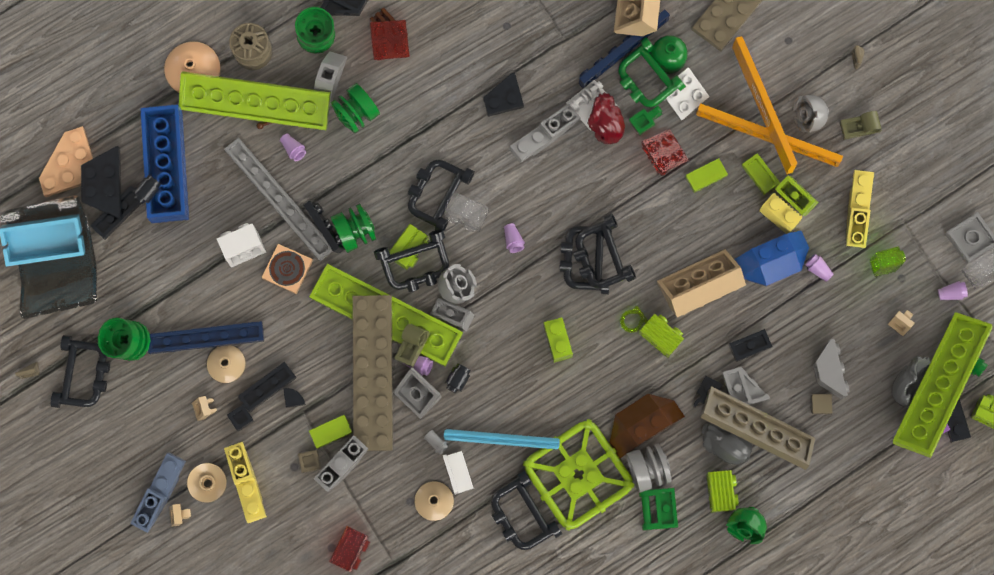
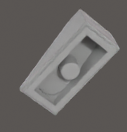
[430,298,474,331]

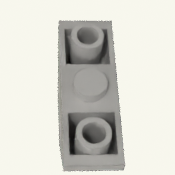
[314,51,347,109]
[813,339,849,399]
[314,435,368,492]

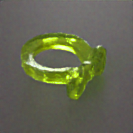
[620,306,648,333]

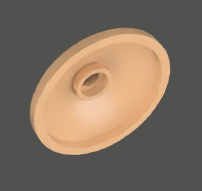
[164,42,221,93]

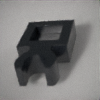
[693,375,723,408]

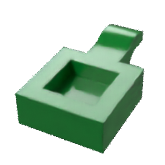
[629,106,663,136]

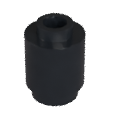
[133,175,161,204]
[445,363,471,393]

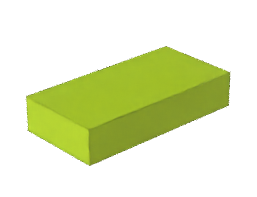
[742,153,780,195]
[685,158,728,193]
[309,415,353,449]

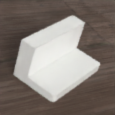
[443,451,474,495]

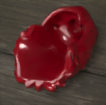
[587,92,625,145]

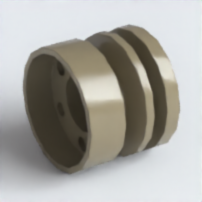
[229,23,273,70]

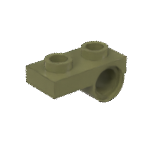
[839,111,882,140]
[394,324,430,367]

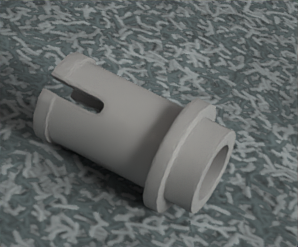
[424,430,449,455]

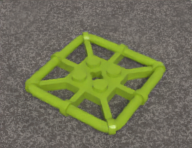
[523,419,635,531]

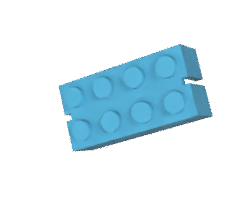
[0,214,85,267]

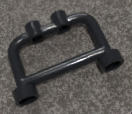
[408,160,475,231]
[573,213,636,289]
[560,226,612,295]
[374,229,449,292]
[50,335,110,408]
[491,470,562,550]

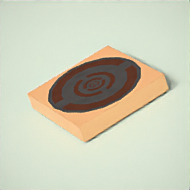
[262,244,313,294]

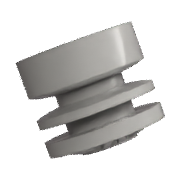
[626,443,672,493]

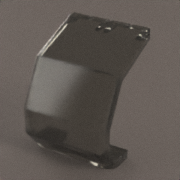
[0,195,98,319]

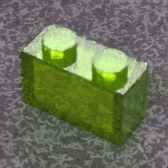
[870,246,906,278]

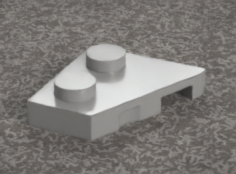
[722,367,770,405]

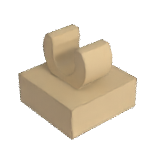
[888,310,914,336]
[192,396,217,421]
[169,504,191,527]

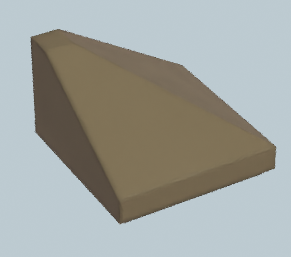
[851,45,865,69]
[15,362,40,379]

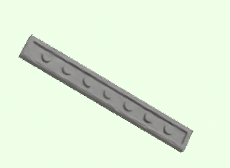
[224,137,333,261]

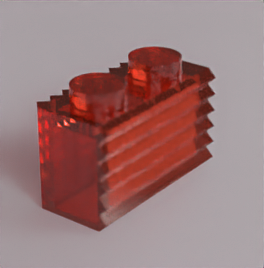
[329,526,370,573]

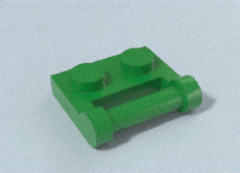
[639,488,678,531]

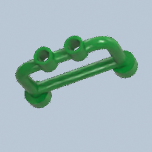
[618,37,686,107]

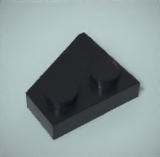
[483,72,524,117]

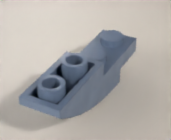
[130,452,186,533]

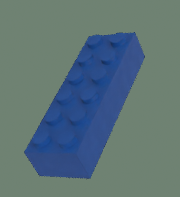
[140,105,189,223]

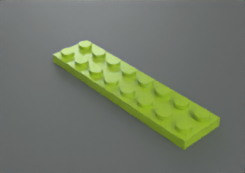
[179,71,331,130]
[309,264,463,367]
[893,312,992,458]

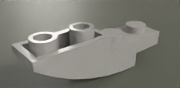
[509,104,580,163]

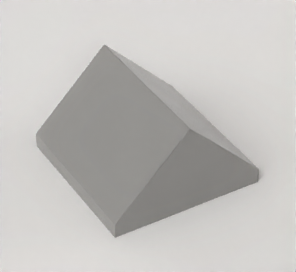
[393,367,442,419]

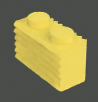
[759,193,802,234]

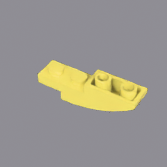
[846,170,874,248]
[224,442,267,523]

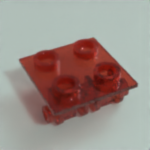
[370,20,410,61]
[642,129,689,176]

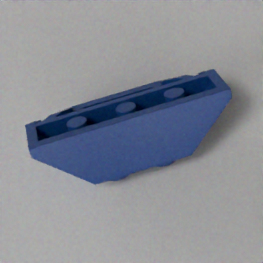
[734,231,809,286]

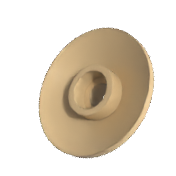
[207,345,245,383]
[187,463,227,503]
[415,481,454,521]

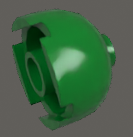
[651,35,688,74]
[726,507,767,544]

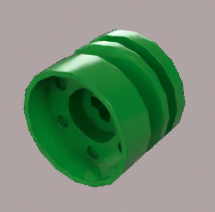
[295,7,335,54]
[330,83,380,134]
[330,203,377,253]
[98,317,151,361]

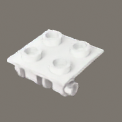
[660,67,710,120]
[566,80,618,131]

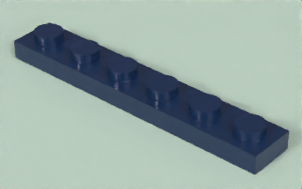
[579,10,670,88]
[148,321,264,354]

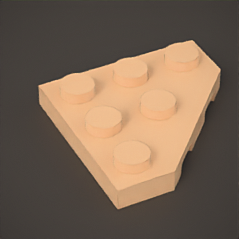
[39,126,93,197]

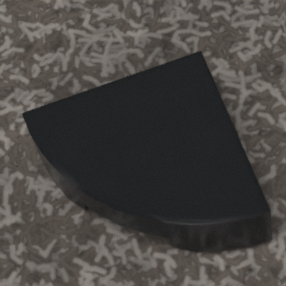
[283,388,306,408]

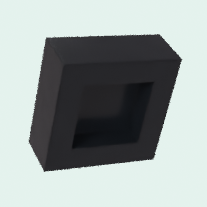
[227,404,254,432]

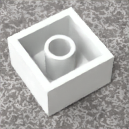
[217,223,266,267]

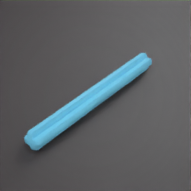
[444,429,560,449]

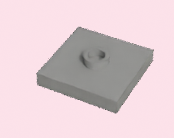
[945,212,994,264]

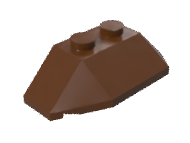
[609,394,685,459]

